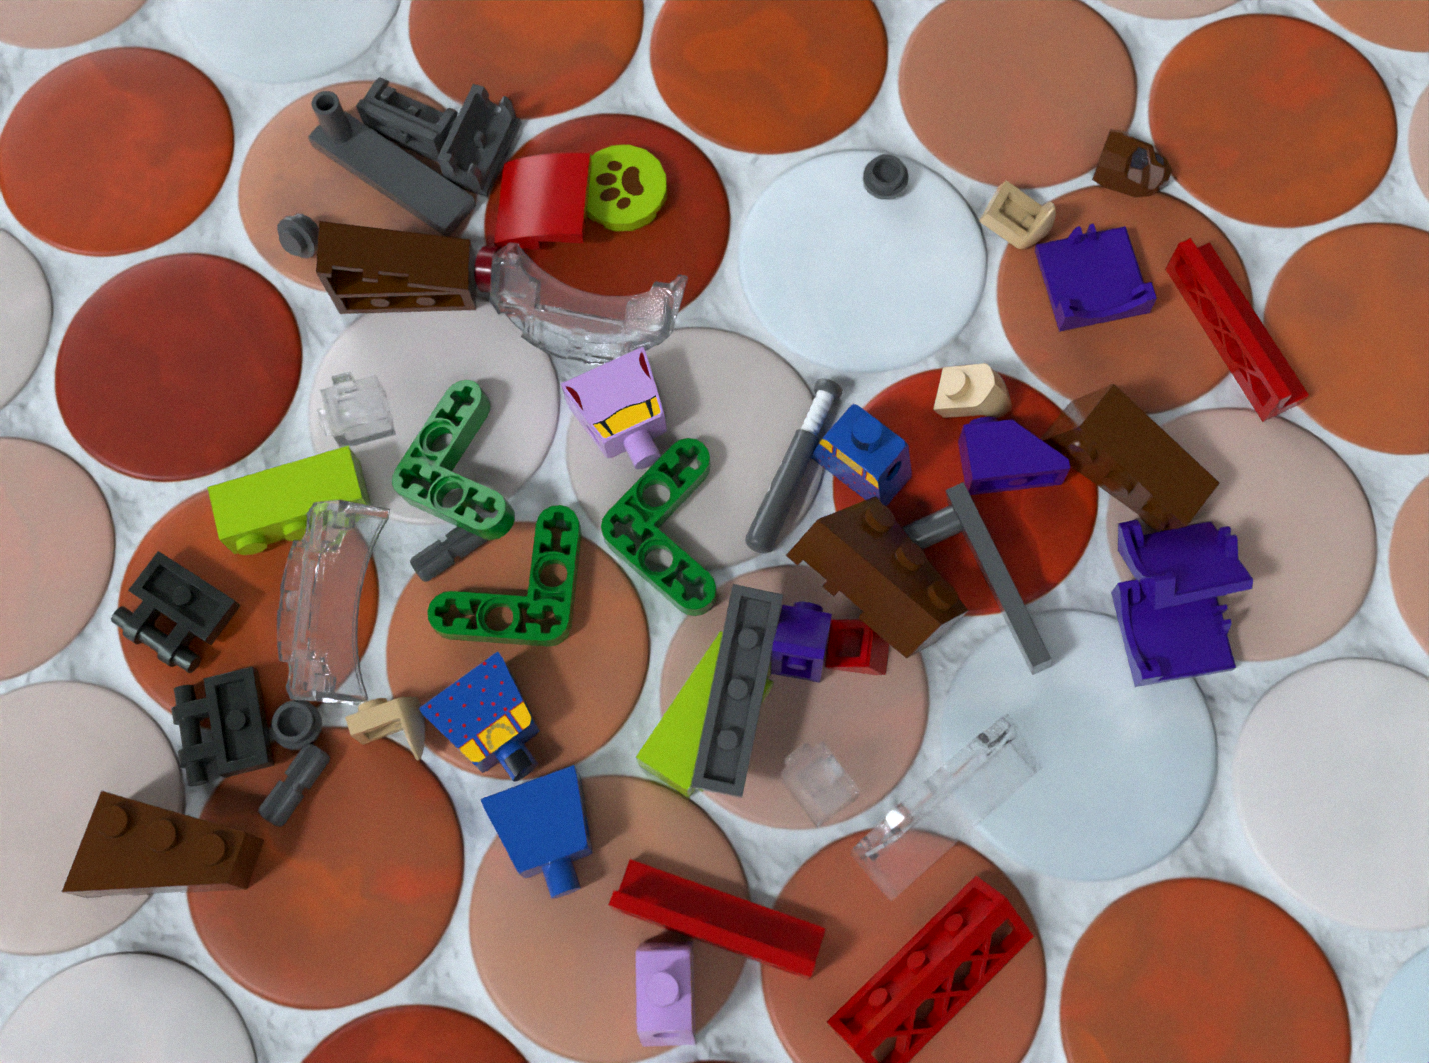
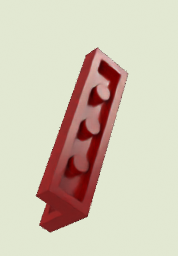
[1165,238,1309,422]
[608,859,826,980]
[827,875,1034,1063]

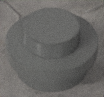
[863,154,908,200]
[277,214,319,258]
[271,700,322,750]

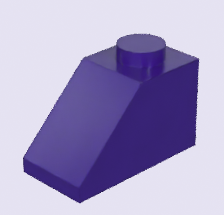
[958,416,1070,495]
[771,601,832,683]

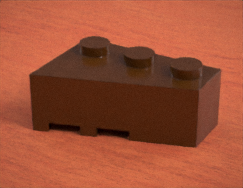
[316,221,477,314]
[1041,384,1220,531]
[785,496,969,659]
[62,791,264,898]

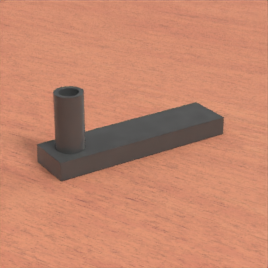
[308,91,476,236]
[901,482,1051,675]
[690,584,783,798]

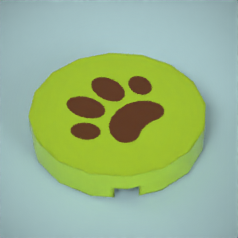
[587,145,667,231]

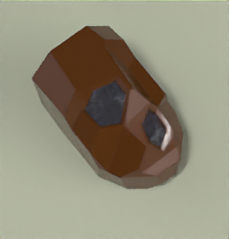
[1092,129,1173,197]

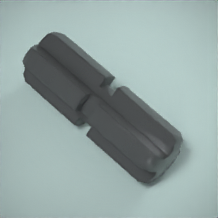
[410,527,488,582]
[258,743,330,827]

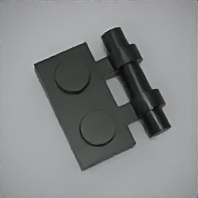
[111,551,241,673]
[171,666,274,786]

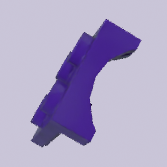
[1034,223,1157,332]
[1118,519,1253,609]
[1111,579,1236,687]

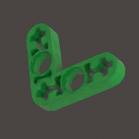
[392,380,515,540]
[601,438,717,616]
[427,505,582,647]

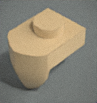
[979,180,1056,249]
[933,363,1012,418]
[345,697,425,761]

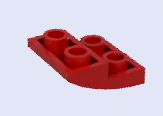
[494,152,592,250]

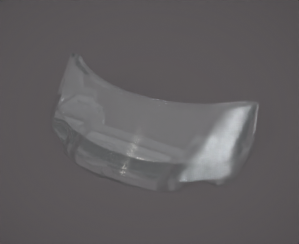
[489,242,688,364]
[277,500,390,705]
[850,714,1042,902]

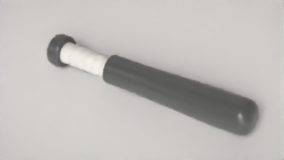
[745,378,843,554]

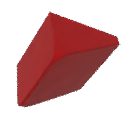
[825,619,889,675]

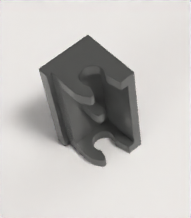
[356,77,458,163]
[437,84,522,197]

